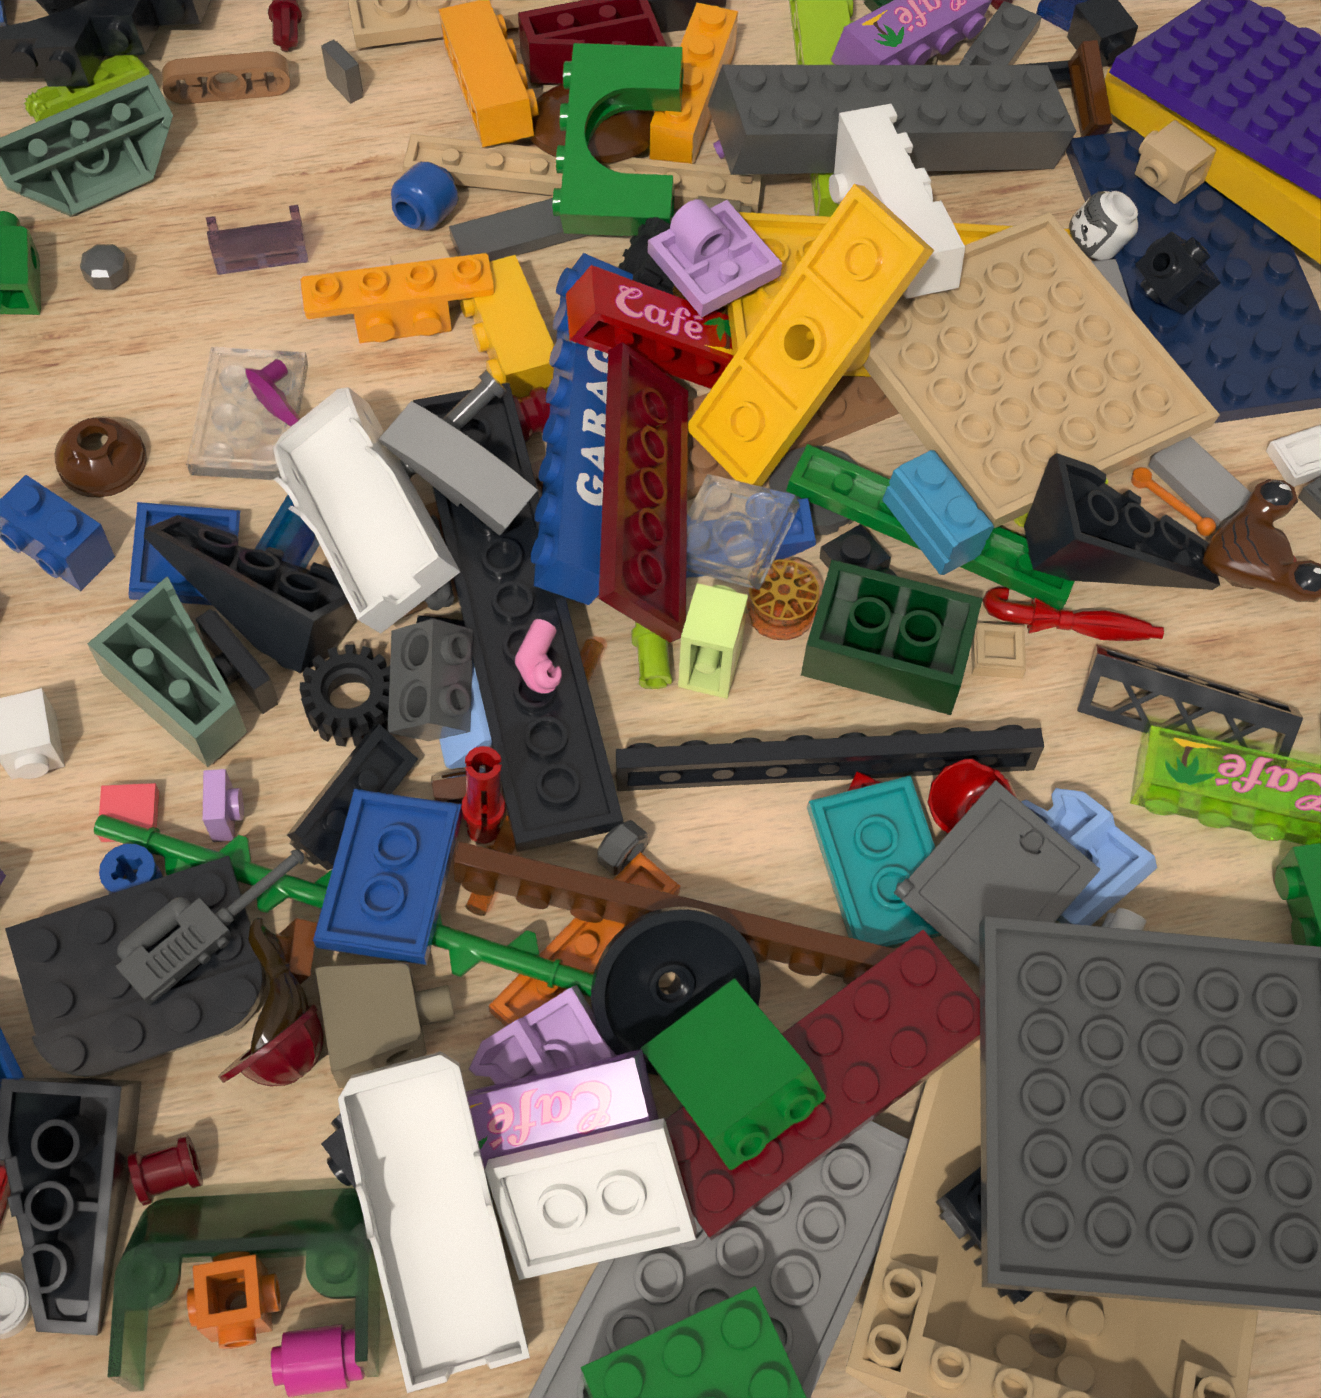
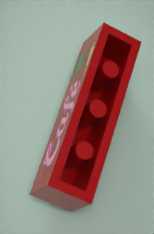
[566,265,734,389]

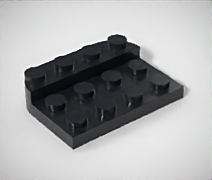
[5,856,266,1078]

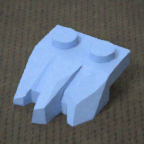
[1021,788,1157,926]

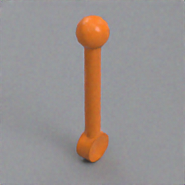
[1131,467,1216,536]

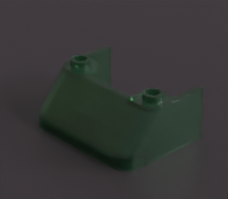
[107,1188,380,1392]

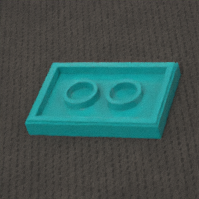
[807,776,942,949]

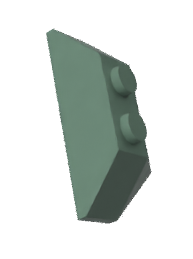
[0,74,173,217]

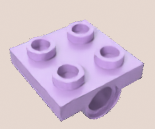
[648,199,782,317]

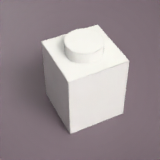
[0,688,65,780]

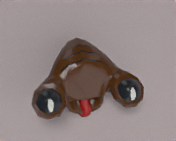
[1202,479,1321,602]

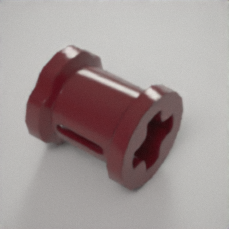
[128,1134,203,1206]

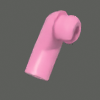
[515,619,562,693]

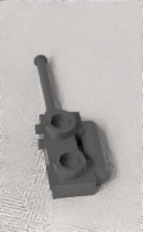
[116,850,304,1006]

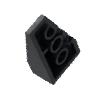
[144,515,356,673]
[0,1078,141,1336]

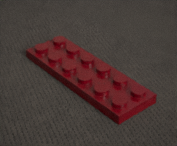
[599,342,688,643]
[665,930,980,1241]

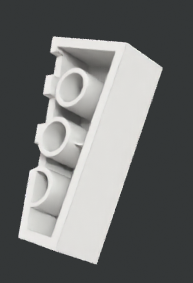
[829,104,965,299]

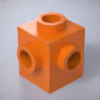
[187,1251,281,1349]

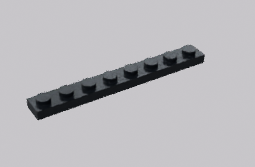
[616,725,1044,791]

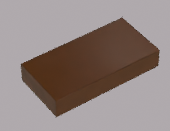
[1068,40,1113,137]

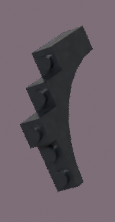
[0,0,211,87]

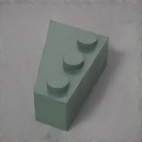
[87,576,247,767]

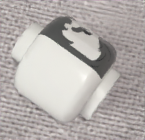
[1069,191,1138,260]

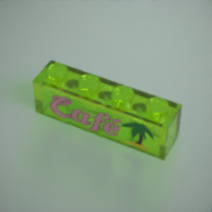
[1130,725,1321,845]

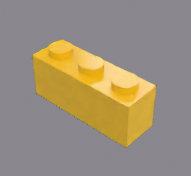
[459,255,554,398]

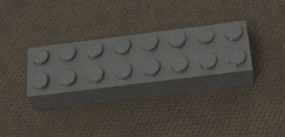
[708,65,1076,175]

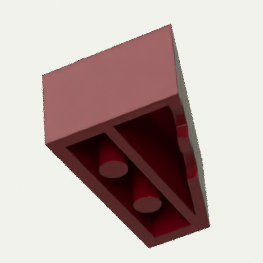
[518,0,666,84]

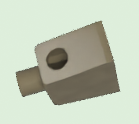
[315,963,455,1089]

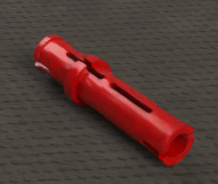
[461,746,505,844]

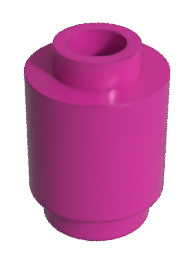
[271,1323,365,1397]

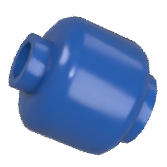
[391,161,458,231]

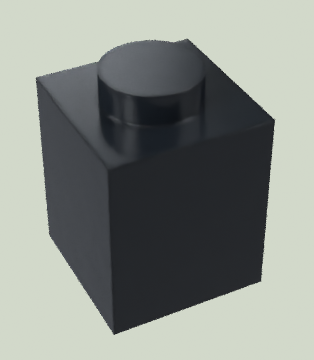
[1067,0,1138,67]

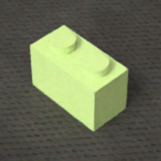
[678,583,748,699]

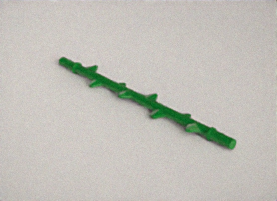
[94,814,594,997]

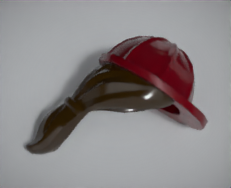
[218,918,323,1087]

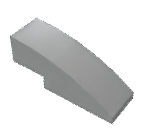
[378,401,538,536]

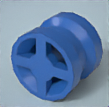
[99,844,163,894]

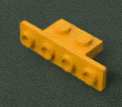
[300,253,494,344]

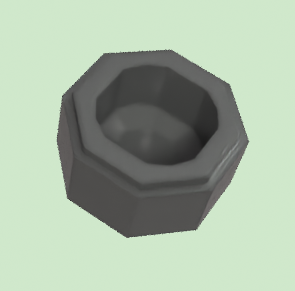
[80,244,129,290]
[598,820,648,876]

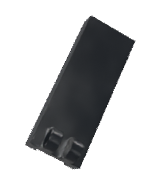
[287,724,418,870]

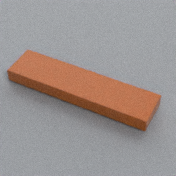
[488,852,681,1027]

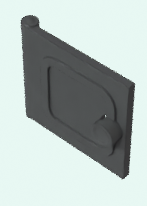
[894,780,1101,967]

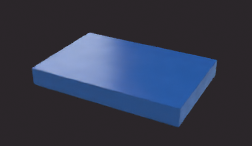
[313,789,463,965]

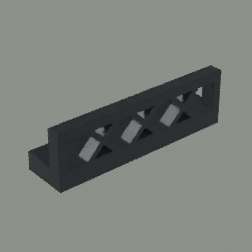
[1077,645,1303,773]

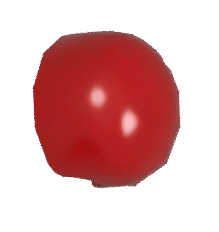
[927,759,1017,834]

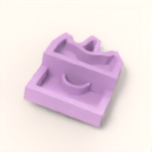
[469,985,616,1084]

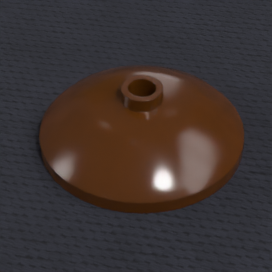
[529,85,655,164]

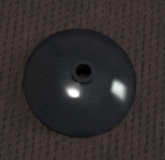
[591,907,761,1076]

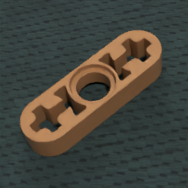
[162,51,290,104]

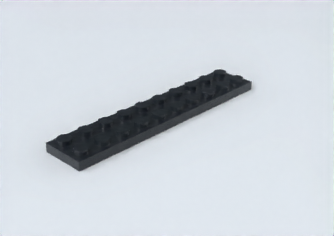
[413,383,624,852]

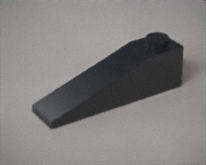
[1024,453,1220,590]

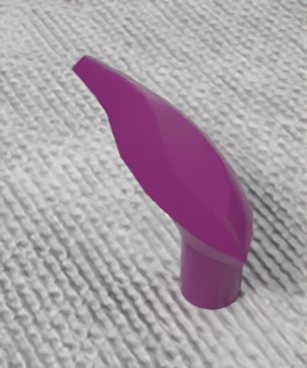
[245,359,301,426]

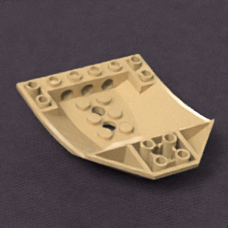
[845,1039,1259,1398]

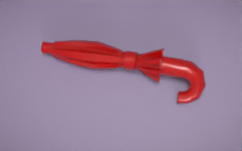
[982,587,1164,641]

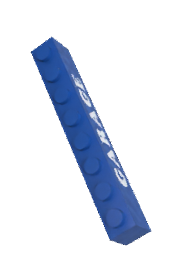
[531,253,633,605]

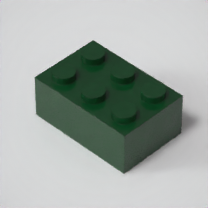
[801,560,983,715]

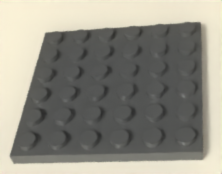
[979,916,1321,1315]

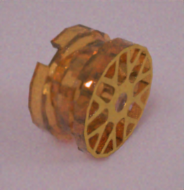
[746,559,819,641]

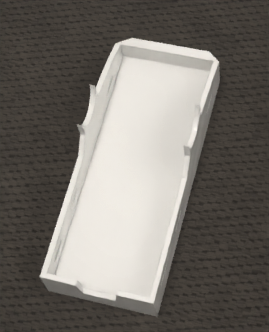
[273,387,461,633]
[338,1052,530,1393]

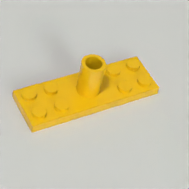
[688,184,935,492]

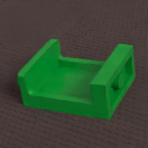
[640,978,826,1170]

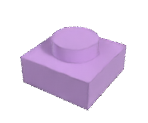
[202,769,244,842]

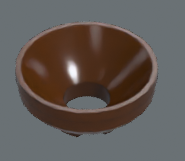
[54,416,147,498]

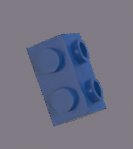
[0,475,115,591]

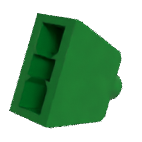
[0,211,41,315]

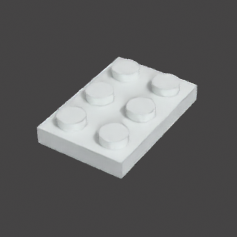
[485,1118,697,1280]

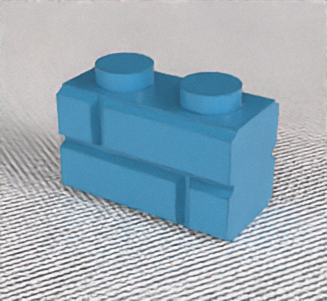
[882,450,994,575]

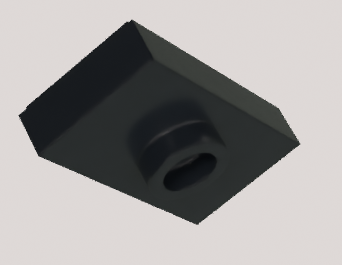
[195,609,278,714]

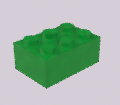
[581,1286,807,1398]

